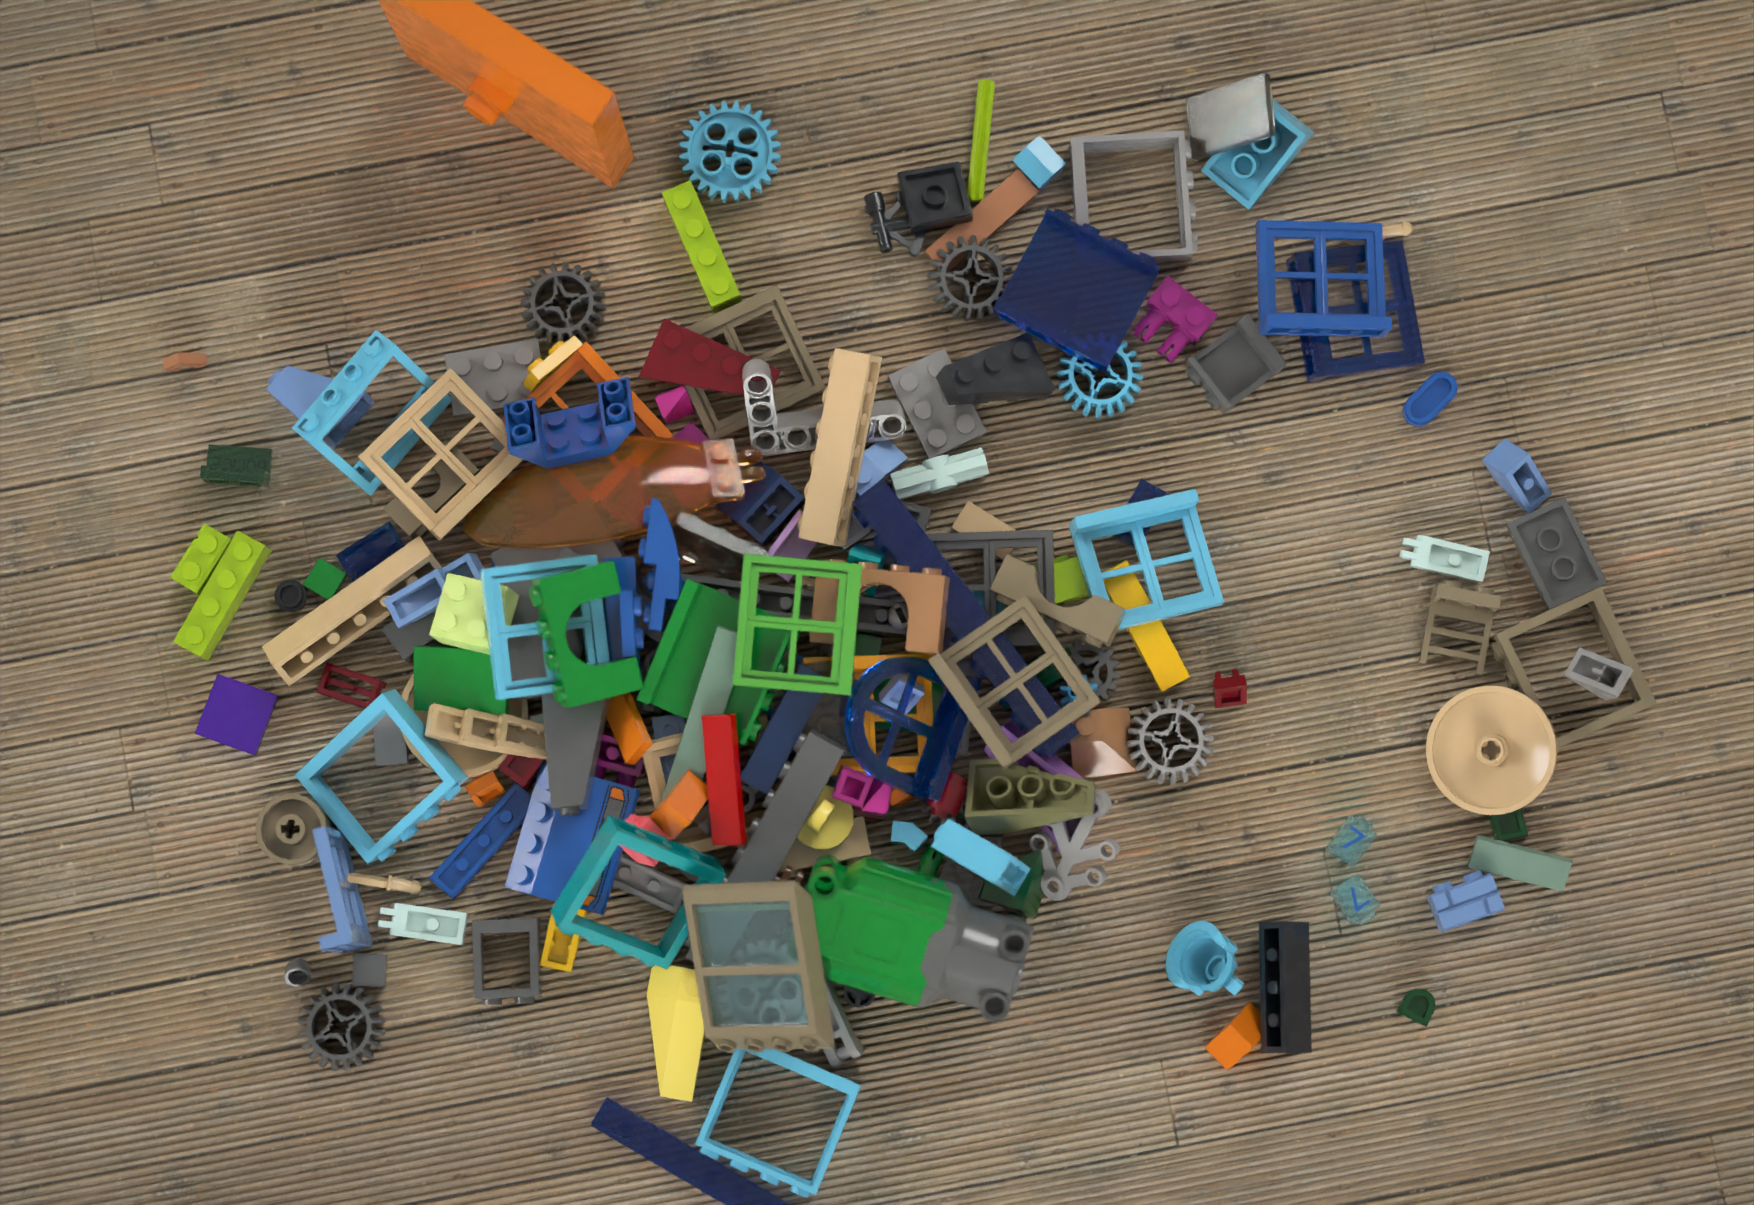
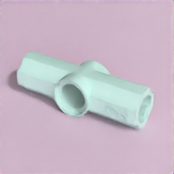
[890,448,989,501]

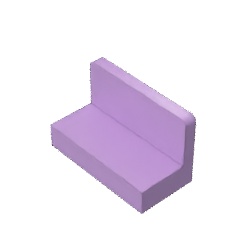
[765,509,819,584]

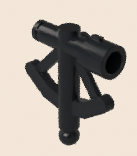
[864,191,925,257]

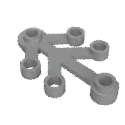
[1030,790,1120,901]

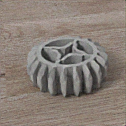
[1127,698,1214,785]

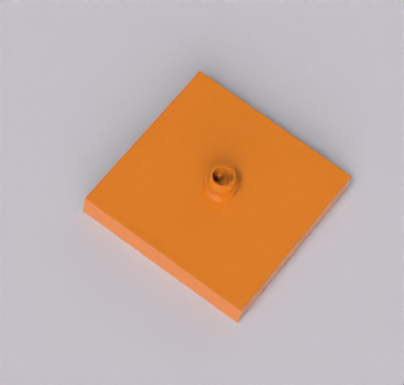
[378,0,634,189]

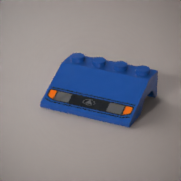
[504,763,641,915]

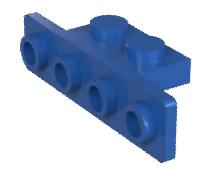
[603,557,645,679]

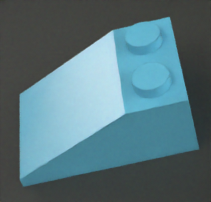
[1201,94,1315,210]

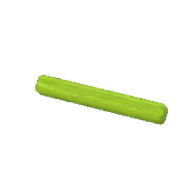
[967,79,995,202]

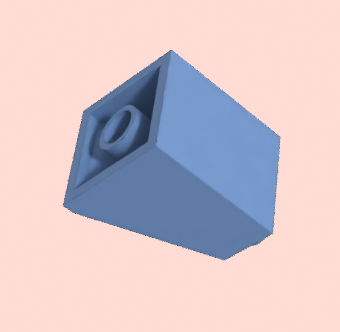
[266,365,375,449]

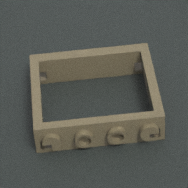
[1491,587,1657,749]

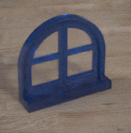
[845,656,981,802]

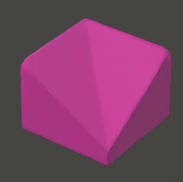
[655,386,694,425]
[831,765,873,808]
[862,781,892,816]

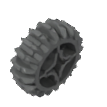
[927,235,1013,321]
[520,262,606,346]
[297,983,386,1071]

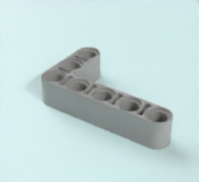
[742,359,906,455]

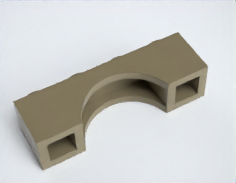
[990,554,1126,649]

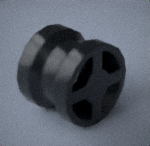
[844,985,876,1008]

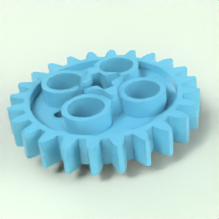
[679,101,781,203]

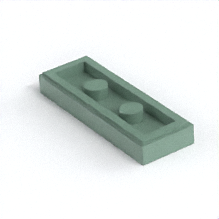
[1468,835,1572,892]

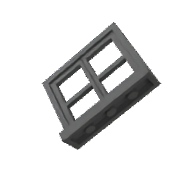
[925,530,1057,651]

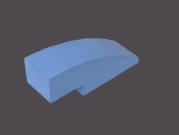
[383,553,484,628]

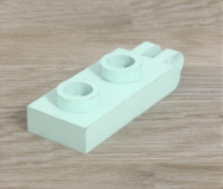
[1399,535,1490,584]
[378,903,468,945]

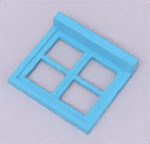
[1069,489,1224,630]
[480,555,610,700]

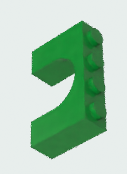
[529,561,644,708]

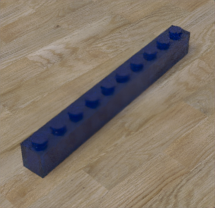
[853,479,1081,759]

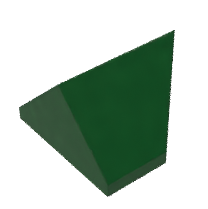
[978,849,1044,919]

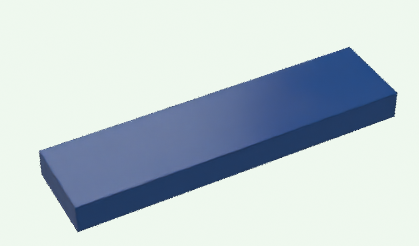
[429,782,531,900]

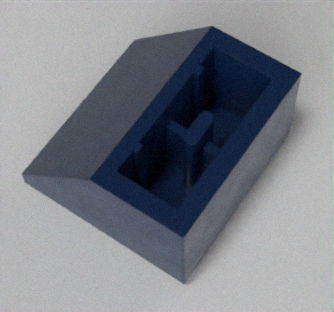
[716,460,805,549]

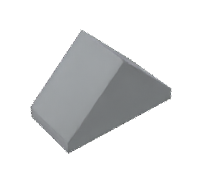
[1564,647,1633,701]

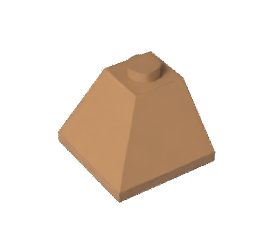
[1066,708,1137,778]

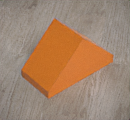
[649,769,708,840]
[1204,1002,1261,1071]

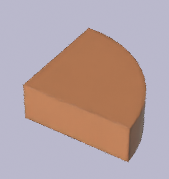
[163,352,207,371]

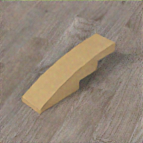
[424,703,547,760]

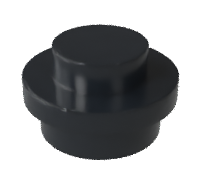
[275,580,307,612]

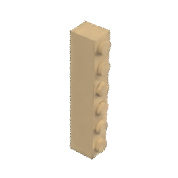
[798,348,882,547]
[262,536,442,686]

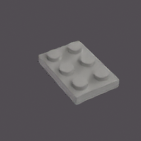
[444,339,549,418]
[888,348,987,459]

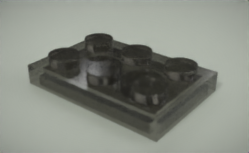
[672,512,769,581]

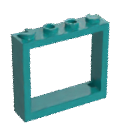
[551,815,726,969]

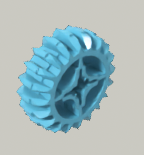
[1057,333,1143,419]

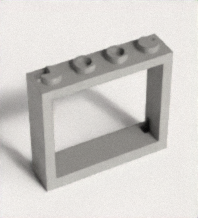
[1069,130,1198,268]

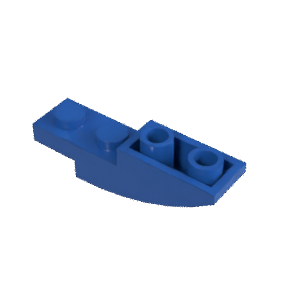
[639,498,681,633]

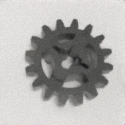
[1057,638,1120,706]

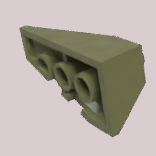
[965,758,1096,835]

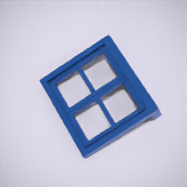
[1255,220,1392,337]

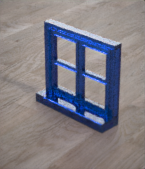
[1286,240,1425,383]

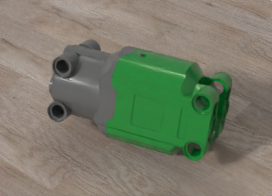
[790,854,1034,1022]

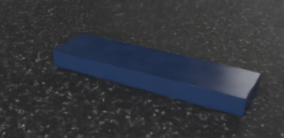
[741,663,823,794]

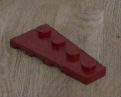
[639,319,781,396]

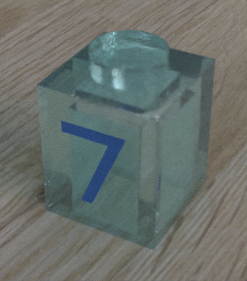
[1325,815,1377,867]
[1328,873,1380,926]

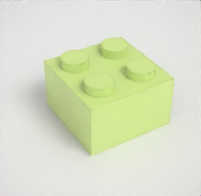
[429,573,519,655]

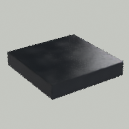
[897,161,973,232]

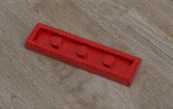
[701,714,746,846]

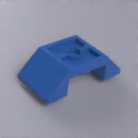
[503,377,636,469]

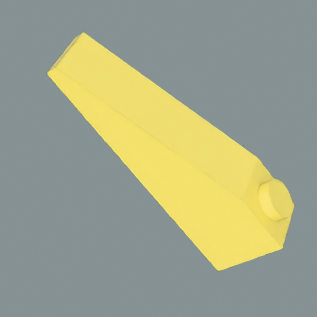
[647,965,705,1102]

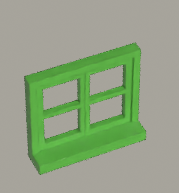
[733,554,862,695]

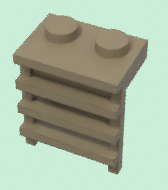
[1419,580,1502,676]

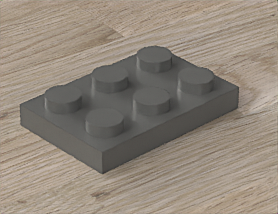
[1505,497,1607,611]

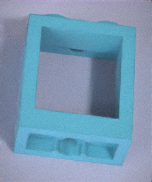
[931,819,1031,896]

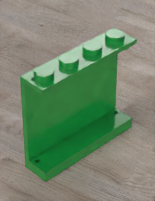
[636,579,800,745]

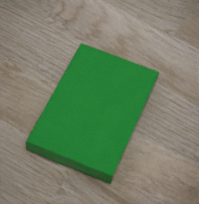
[414,645,509,715]

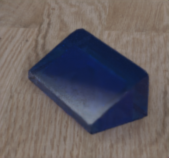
[336,521,405,582]

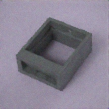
[472,918,542,1005]

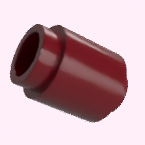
[927,770,968,821]

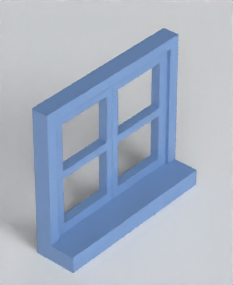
[312,826,373,954]

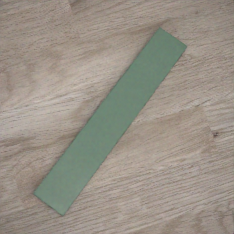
[661,625,737,802]

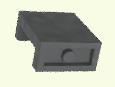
[1185,314,1287,414]

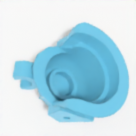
[1165,921,1245,996]

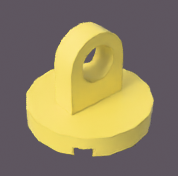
[797,785,854,850]

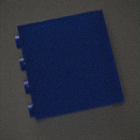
[993,208,1160,373]

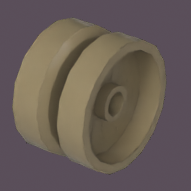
[255,794,333,867]

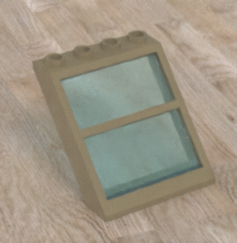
[682,881,834,1053]

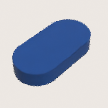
[1402,372,1458,427]

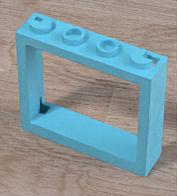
[292,330,453,496]
[295,689,468,864]
[695,1049,861,1198]

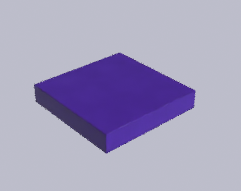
[194,674,279,756]

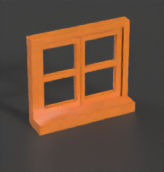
[502,342,673,503]

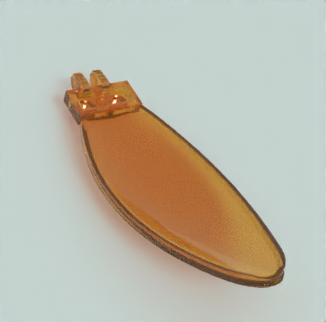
[463,436,766,548]

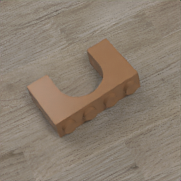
[809,559,950,655]

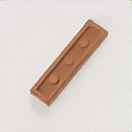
[925,169,1039,272]

